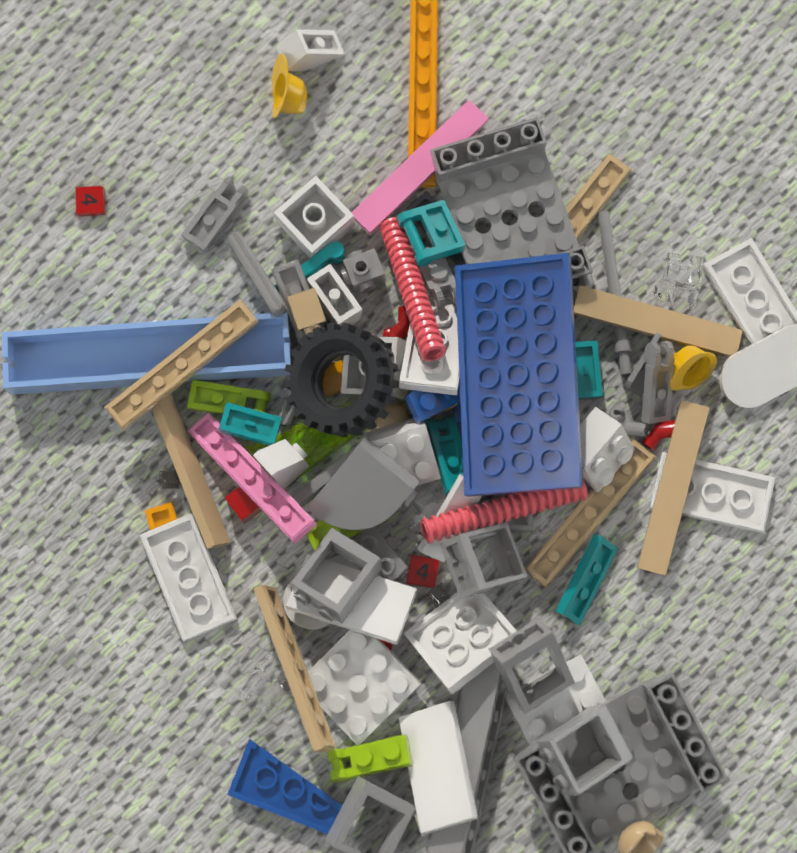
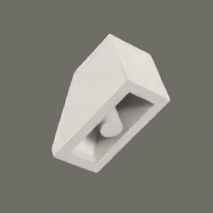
[276,29,345,71]
[253,439,309,489]

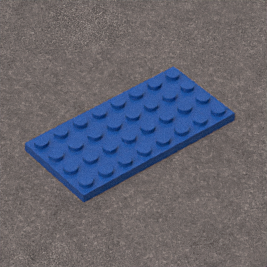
[455,253,583,497]

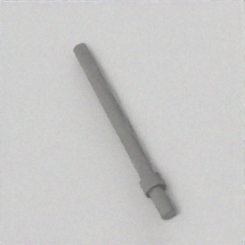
[598,211,632,376]

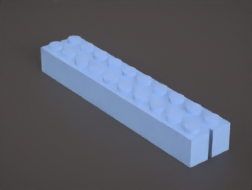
[2,312,293,395]

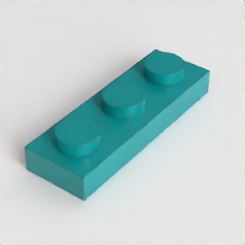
[555,534,619,626]

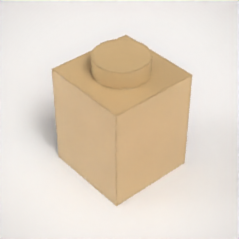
[286,288,326,334]

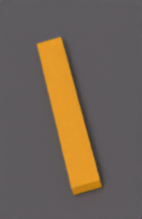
[408,0,438,188]

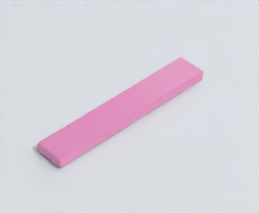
[351,100,489,235]
[188,413,317,544]

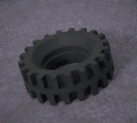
[284,323,399,437]

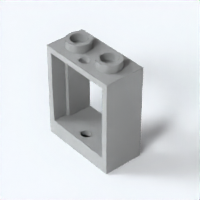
[440,523,528,599]
[291,528,382,624]
[489,617,575,714]
[536,705,633,795]
[325,776,416,853]

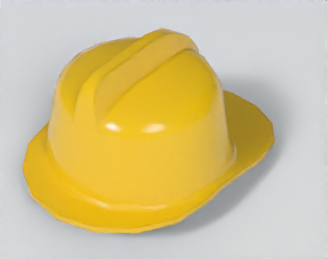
[272,54,307,118]
[670,346,717,391]

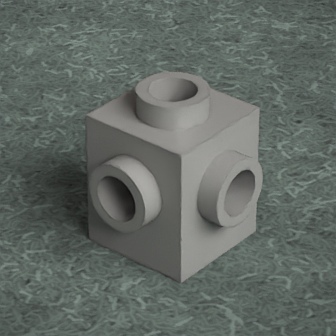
[340,248,385,293]

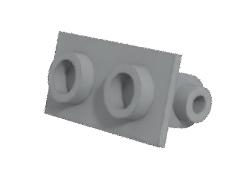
[354,526,409,581]

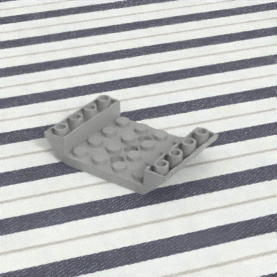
[430,117,593,279]
[514,672,728,853]

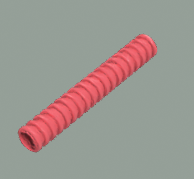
[379,217,446,361]
[421,479,588,544]

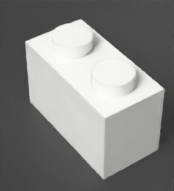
[307,264,362,325]

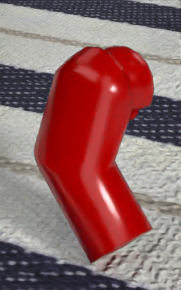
[382,306,410,339]
[642,420,675,451]

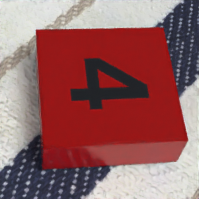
[75,186,105,217]
[406,554,440,589]

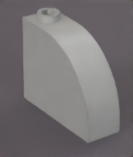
[307,437,419,530]

